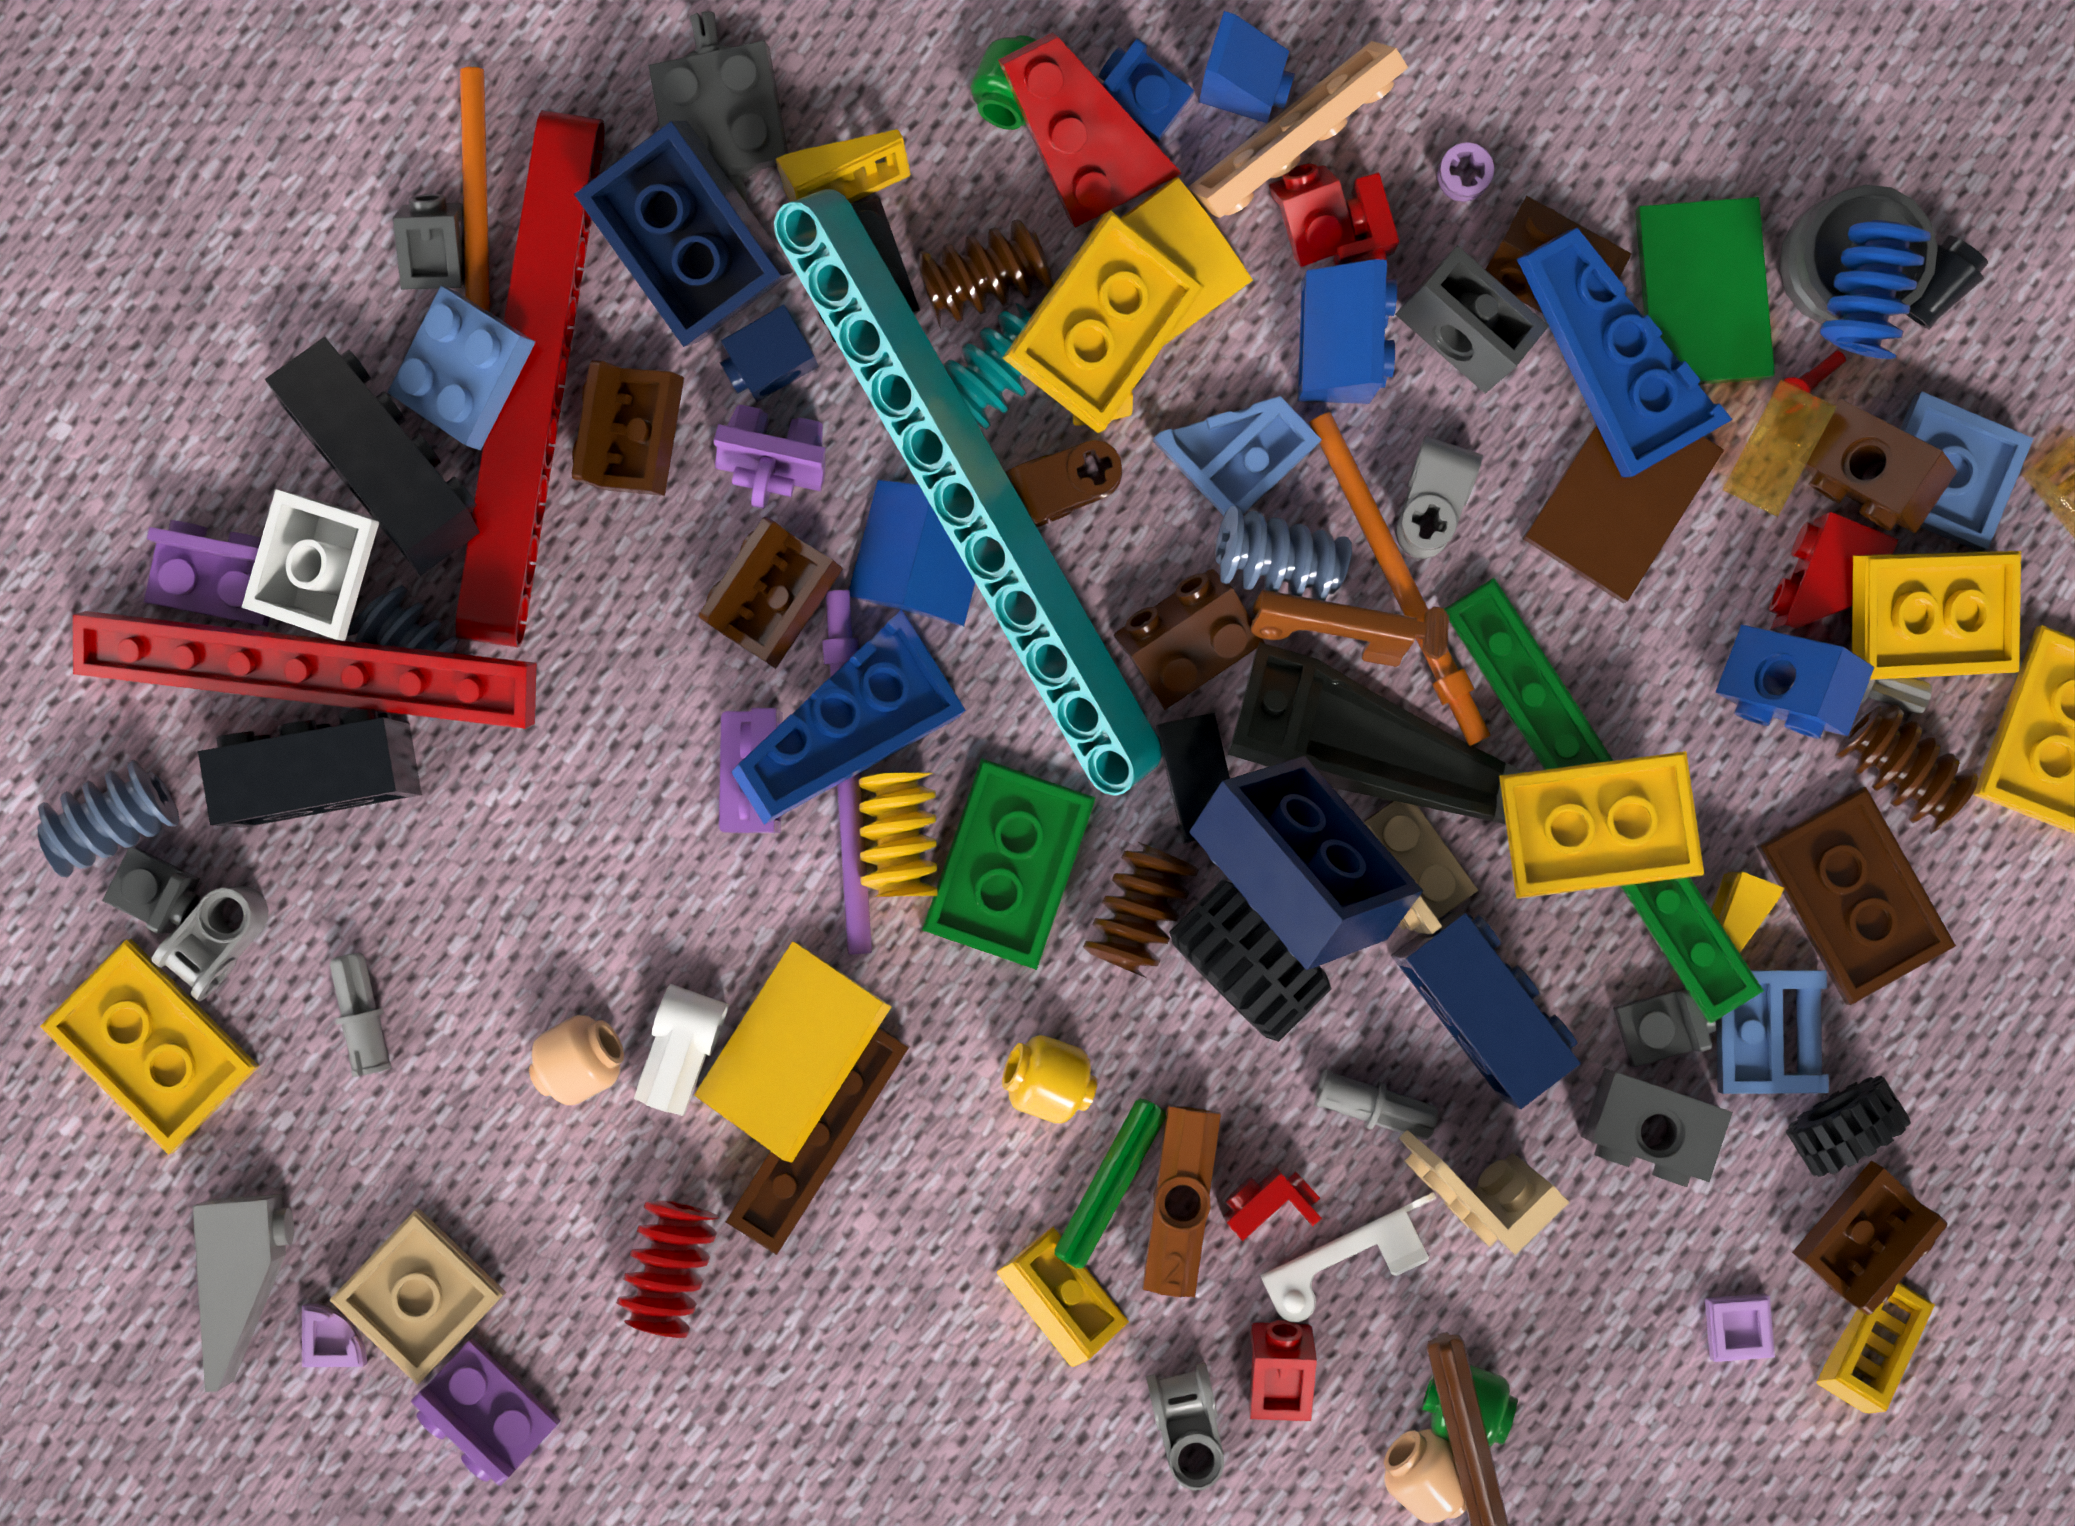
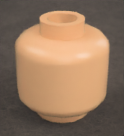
[529,1015,624,1105]
[1384,1429,1467,1523]

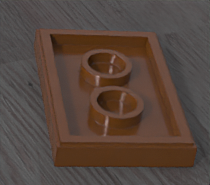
[1522,424,1724,604]
[1756,787,1956,1005]

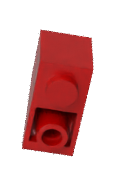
[1769,512,1899,633]

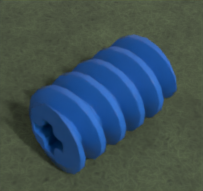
[1820,220,1931,359]

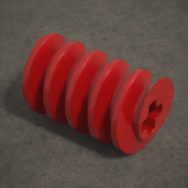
[616,1201,720,1338]

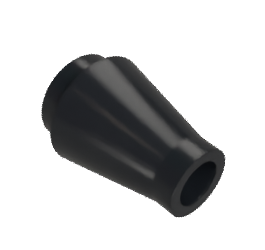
[1905,235,1988,330]

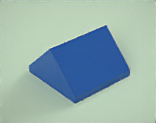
[849,480,975,627]

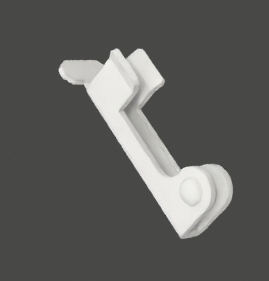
[1260,1192,1437,1322]

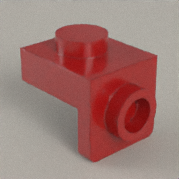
[1269,164,1356,267]
[1222,1168,1322,1241]

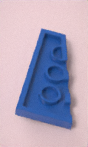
[1517,228,1733,477]
[731,609,966,825]

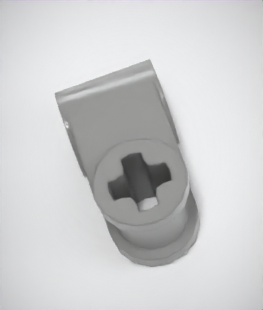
[1396,436,1483,559]
[152,886,269,1001]
[1146,1363,1224,1490]

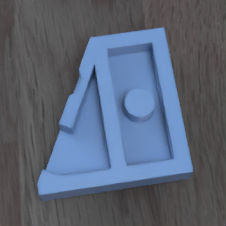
[1153,396,1322,516]

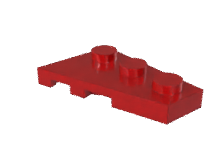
[998,32,1182,228]

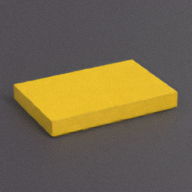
[1002,210,1205,433]
[1852,550,2021,680]
[1973,625,2075,834]
[1499,751,1704,899]
[40,939,259,1155]
[694,941,892,1163]

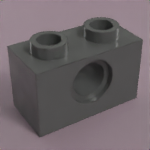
[1395,245,1549,394]
[1581,1068,1733,1187]

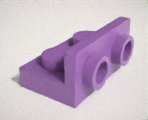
[144,520,270,627]
[719,708,783,833]
[411,1338,561,1486]

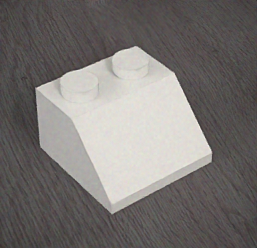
[242,489,379,641]

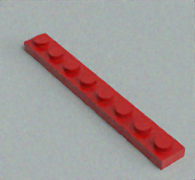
[72,611,537,729]

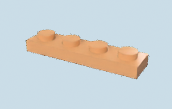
[1187,41,1408,218]

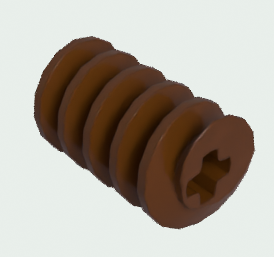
[920,219,1054,329]
[1835,705,1979,834]
[1083,841,1199,978]

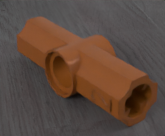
[1142,1105,1221,1298]

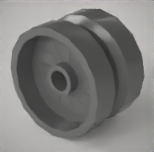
[1779,185,1938,324]

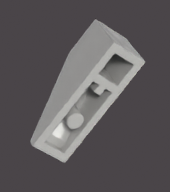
[193,1194,294,1392]

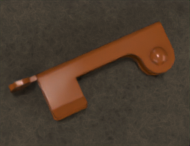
[1251,590,1449,667]

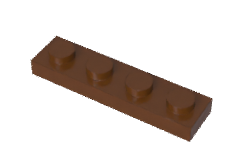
[725,1026,910,1255]

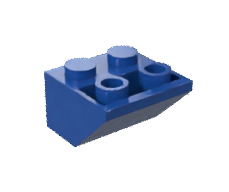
[1297,259,1397,404]

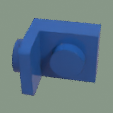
[1099,38,1194,142]

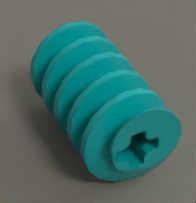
[944,303,1032,430]

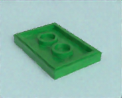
[1635,197,1775,385]
[922,758,1096,970]

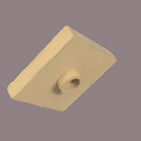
[330,1208,507,1385]

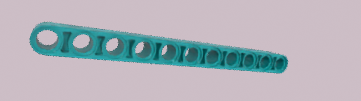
[774,189,1162,796]

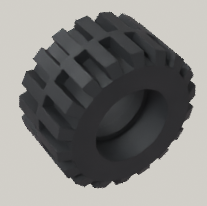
[1169,880,1332,1042]

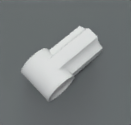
[634,984,728,1116]

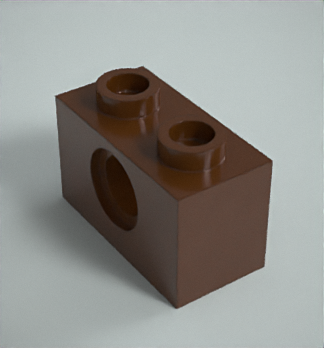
[1798,398,1957,534]

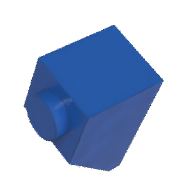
[1199,11,1295,123]

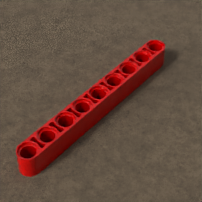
[456,110,605,648]

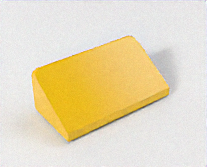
[997,1226,1129,1367]

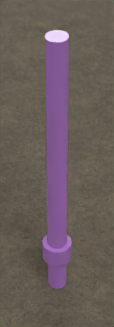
[822,590,872,955]

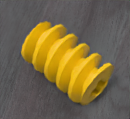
[859,773,938,897]

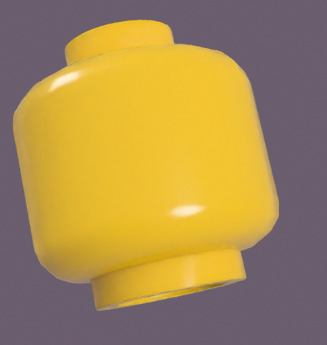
[1002,1035,1097,1123]

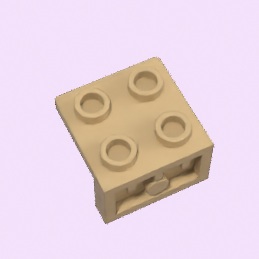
[1364,801,1478,934]
[1399,1130,1570,1255]

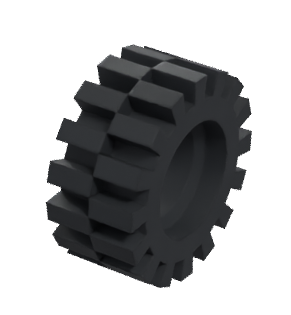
[1786,1076,1911,1177]

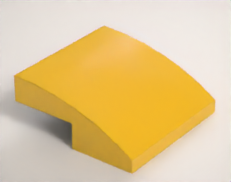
[1080,177,1253,345]

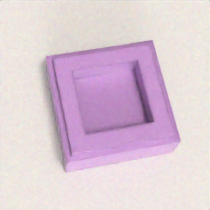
[1705,1294,1775,1362]

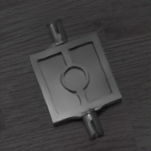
[648,11,788,206]

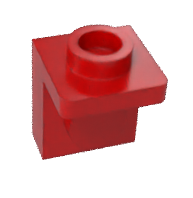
[1333,172,1399,266]
[1248,1320,1317,1421]

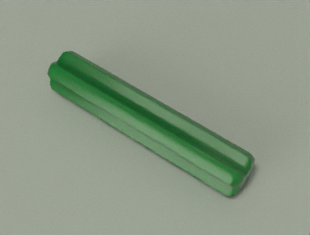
[1055,1098,1166,1269]

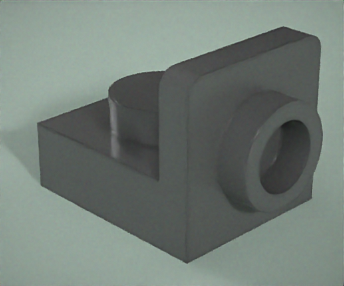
[393,194,465,290]
[102,846,200,934]
[1613,988,1716,1067]

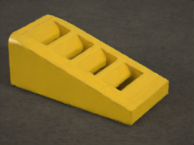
[775,129,911,204]
[1711,872,1784,953]
[1816,1282,1935,1413]

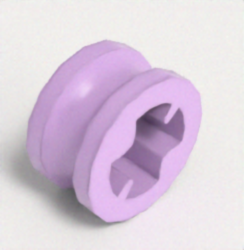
[1437,142,1495,202]

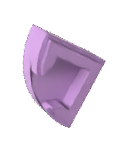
[302,1303,367,1367]

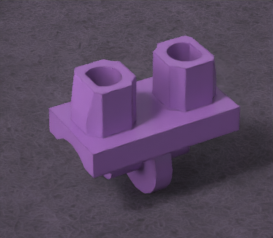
[714,404,825,509]

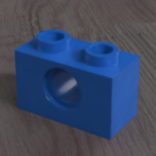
[1716,624,1874,739]

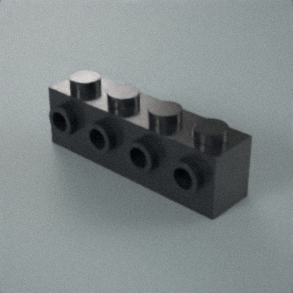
[265,337,480,576]

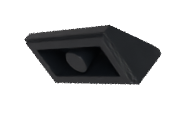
[1156,713,1230,844]

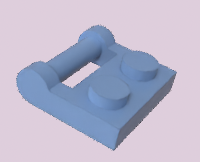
[1716,970,1829,1094]

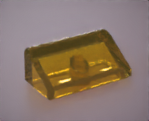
[1723,378,1837,517]

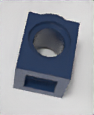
[719,304,819,402]

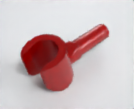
[1771,350,1846,415]

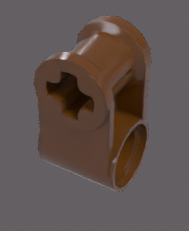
[1005,440,1122,528]

